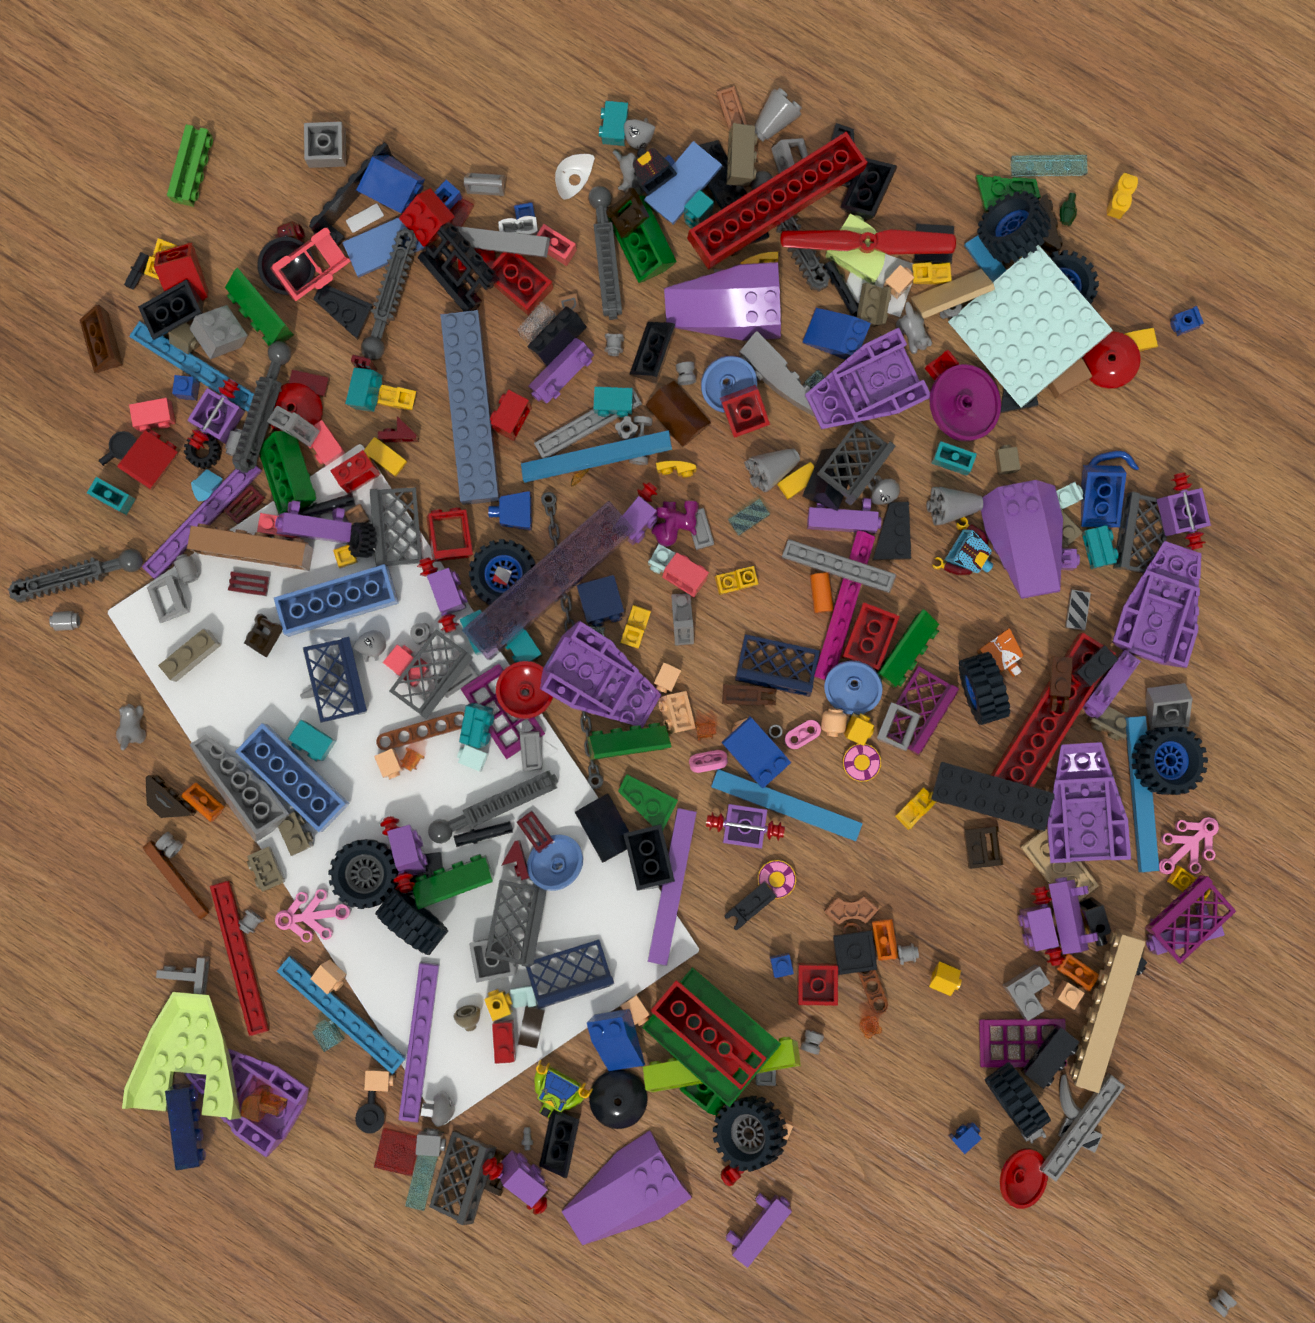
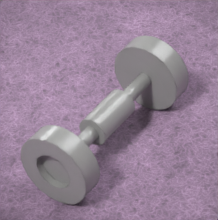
[629,416,653,465]

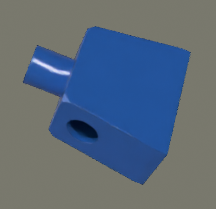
[488,491,532,530]

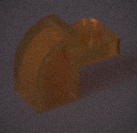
[241,1085,288,1122]

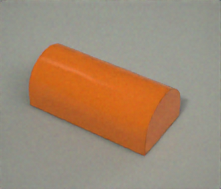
[810,573,834,614]
[181,782,224,822]
[872,919,899,961]
[1055,954,1099,992]

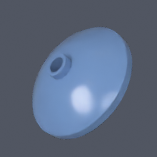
[701,356,757,412]
[824,661,883,715]
[527,835,583,891]

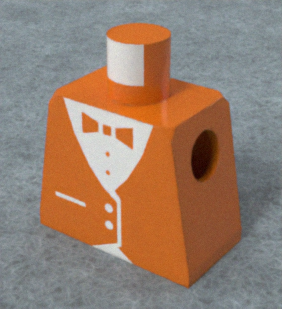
[977,628,1023,677]

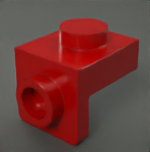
[925,350,959,381]

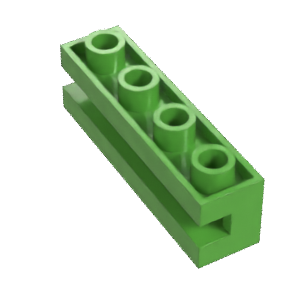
[167,124,213,207]

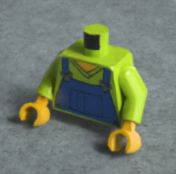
[534,1060,593,1118]

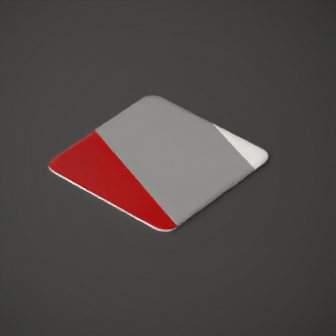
[493,567,512,585]

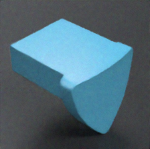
[191,469,223,502]

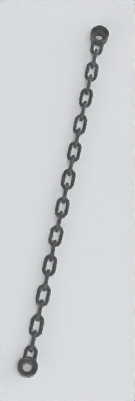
[541,492,603,789]

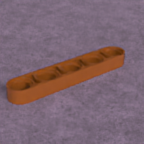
[376,711,464,751]
[143,840,210,920]
[842,922,888,1014]

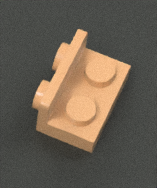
[658,691,696,735]

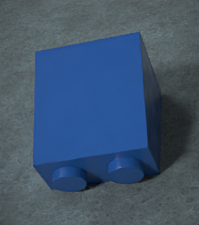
[356,155,425,214]

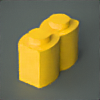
[1107,173,1138,219]

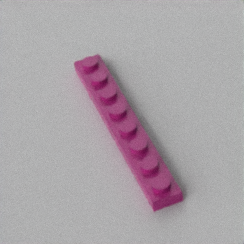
[814,531,875,681]

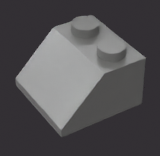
[1145,683,1193,730]

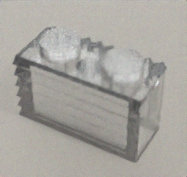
[517,302,556,344]

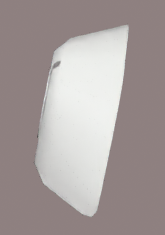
[555,154,595,200]

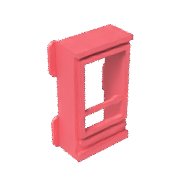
[270,228,351,301]

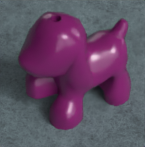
[651,501,699,547]

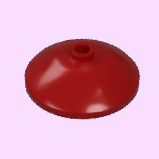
[1082,332,1141,389]
[270,383,323,431]
[496,661,553,719]
[1000,1149,1048,1209]

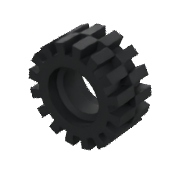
[184,433,222,469]
[348,522,377,558]

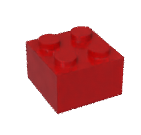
[399,188,455,247]
[720,385,770,438]
[490,390,532,441]
[797,963,838,1006]

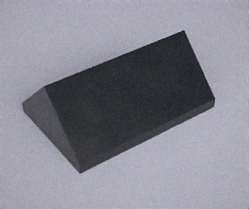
[840,158,897,222]
[138,280,204,340]
[630,322,675,384]
[802,448,856,511]
[575,794,629,863]
[624,824,675,891]
[539,1109,581,1178]

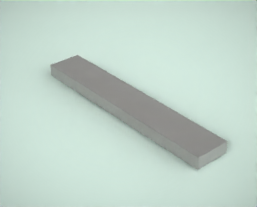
[449,226,550,258]
[534,387,642,459]
[782,539,897,593]
[1039,1073,1125,1181]

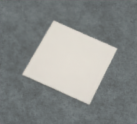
[846,254,913,317]

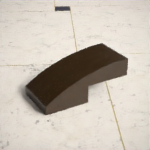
[518,1006,545,1048]

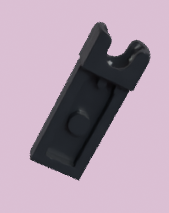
[724,881,777,930]

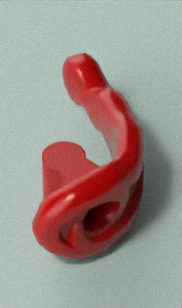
[720,1165,744,1186]

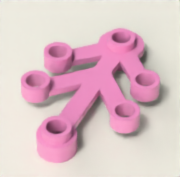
[1159,817,1219,874]
[275,889,351,943]

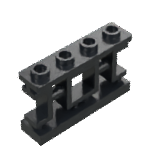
[417,223,499,312]

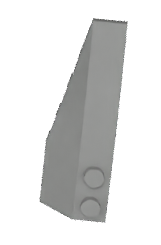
[739,331,815,417]
[190,734,289,843]

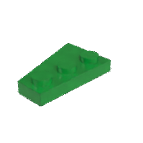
[975,175,1041,213]
[618,774,678,830]

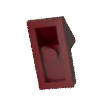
[378,416,419,443]
[501,840,530,880]

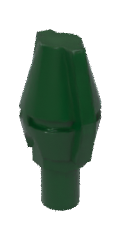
[1060,193,1077,226]

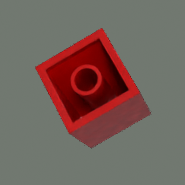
[154,242,208,301]
[117,430,179,490]

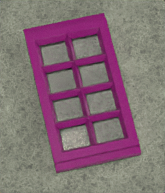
[461,664,545,759]
[979,1018,1067,1067]

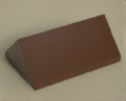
[79,305,123,373]
[646,381,711,448]

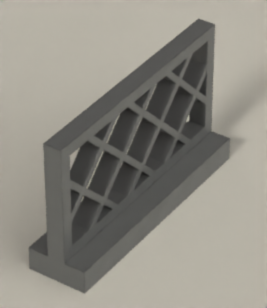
[817,422,896,506]
[370,487,422,567]
[1113,492,1167,574]
[389,629,473,719]
[485,879,547,967]
[429,1131,497,1225]

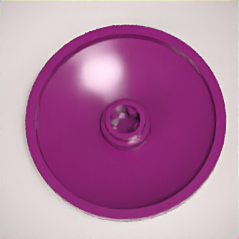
[929,364,1001,441]

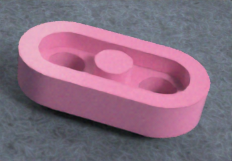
[785,720,821,749]
[689,750,728,773]

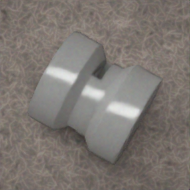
[676,362,697,385]
[155,832,183,859]
[800,1029,824,1055]
[1209,1288,1237,1318]

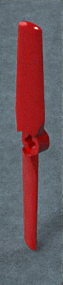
[780,229,956,254]

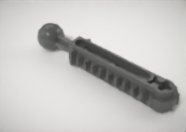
[750,170,830,292]
[588,186,622,320]
[361,228,418,360]
[232,341,292,473]
[8,548,143,603]
[428,770,558,844]

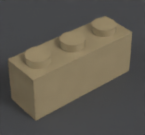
[727,123,758,187]
[158,629,221,682]

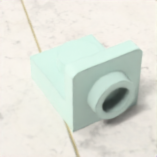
[1056,482,1083,509]
[648,544,675,574]

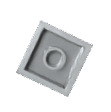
[304,122,346,168]
[190,305,248,359]
[469,934,517,983]

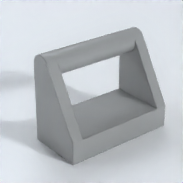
[771,138,808,173]
[464,173,506,196]
[147,575,189,623]
[877,702,921,751]

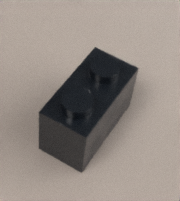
[1072,645,1119,688]

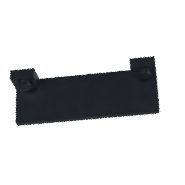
[699,140,770,257]
[309,142,401,246]
[928,762,1054,831]

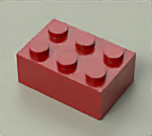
[490,252,553,316]
[841,602,900,672]

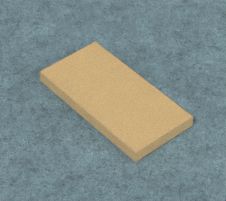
[911,269,995,318]
[1020,826,1099,901]

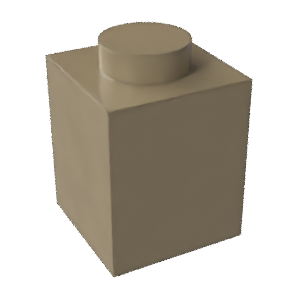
[169,323,200,355]
[995,445,1020,475]

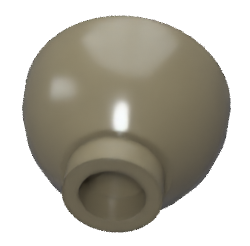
[453,1005,481,1031]

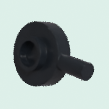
[98,431,137,466]
[355,1091,386,1133]

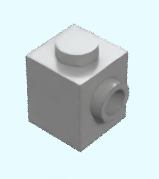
[416,1129,446,1157]

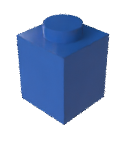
[172,375,200,401]
[769,953,794,978]

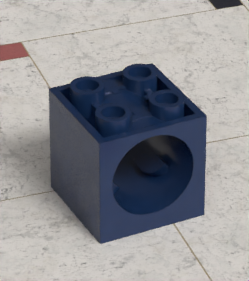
[577,575,625,628]

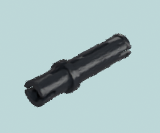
[823,260,859,316]
[298,493,356,518]
[454,821,513,847]

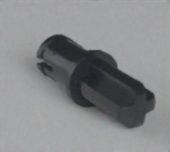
[124,252,149,290]

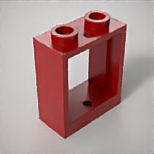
[330,450,381,494]
[426,507,473,562]

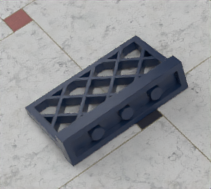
[735,634,820,697]
[303,637,367,723]
[526,940,614,1009]

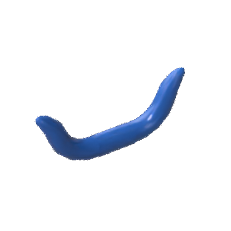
[1089,450,1139,470]

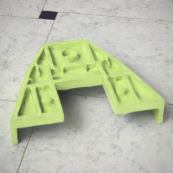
[122,992,241,1120]

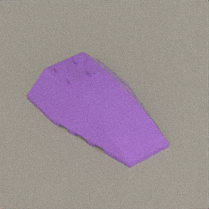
[664,262,781,341]
[805,328,930,430]
[981,480,1063,599]
[1112,541,1201,668]
[540,621,661,728]
[1047,742,1131,863]
[186,1049,309,1157]
[562,1130,692,1245]

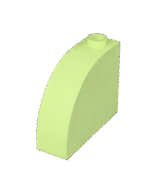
[825,214,885,285]

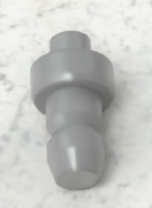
[521,1127,533,1150]

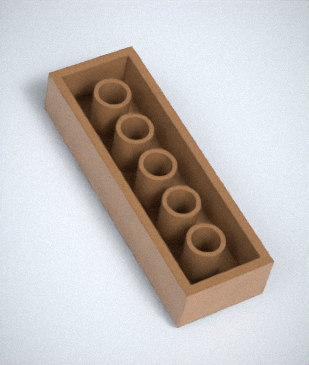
[187,523,313,571]

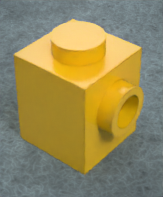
[843,713,874,746]
[929,961,962,996]
[484,989,513,1021]

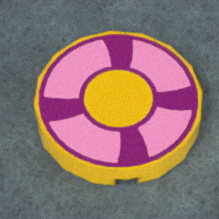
[842,744,881,782]
[757,860,796,899]

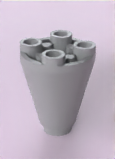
[754,87,802,142]
[744,448,800,492]
[926,487,983,526]

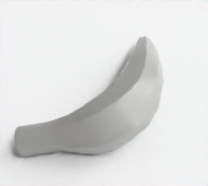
[300,654,340,699]
[1060,1074,1082,1121]

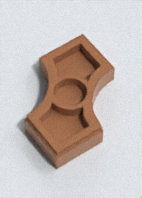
[824,896,879,925]

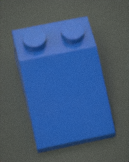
[802,308,871,360]
[1081,465,1127,527]
[721,717,791,788]
[587,1009,645,1071]

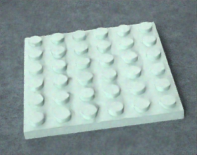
[948,245,1113,408]

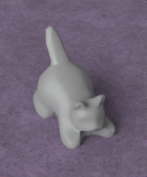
[613,150,644,195]
[896,302,932,354]
[116,704,146,750]

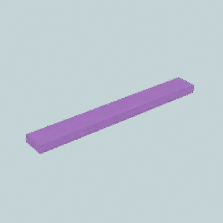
[142,465,262,579]
[647,808,697,966]
[399,962,439,1122]

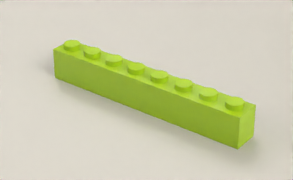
[643,1037,801,1093]

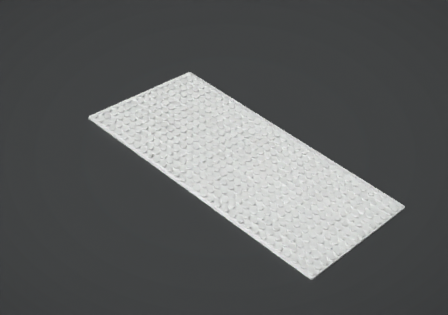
[108,444,699,1125]

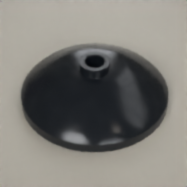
[257,237,315,295]
[589,1069,648,1129]

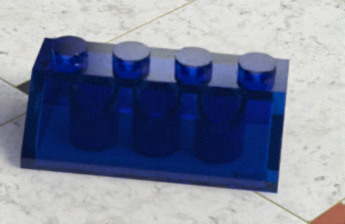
[165,1083,206,1170]

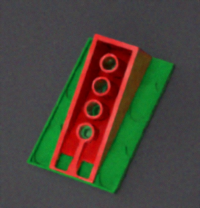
[642,967,781,1107]

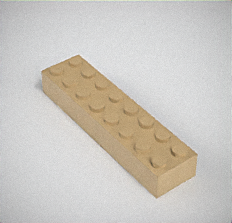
[1069,928,1146,1093]

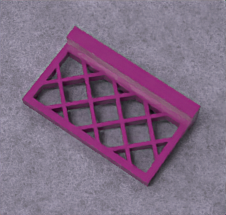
[879,666,959,756]
[1145,875,1236,964]

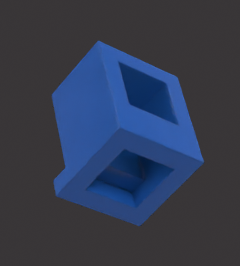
[434,180,462,210]
[1170,306,1204,336]
[948,1122,982,1154]

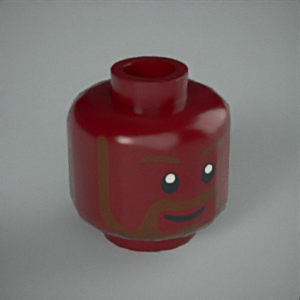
[275,221,305,242]

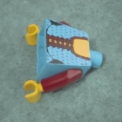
[932,517,993,575]

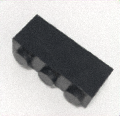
[527,306,587,367]
[1021,1025,1080,1089]

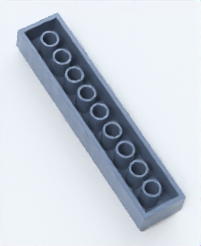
[440,310,500,505]

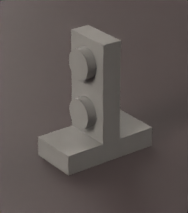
[267,406,320,447]
[671,593,694,646]
[156,956,210,995]

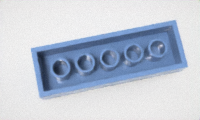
[273,564,399,637]
[235,723,350,832]

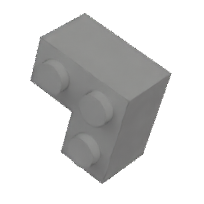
[1003,965,1050,1021]

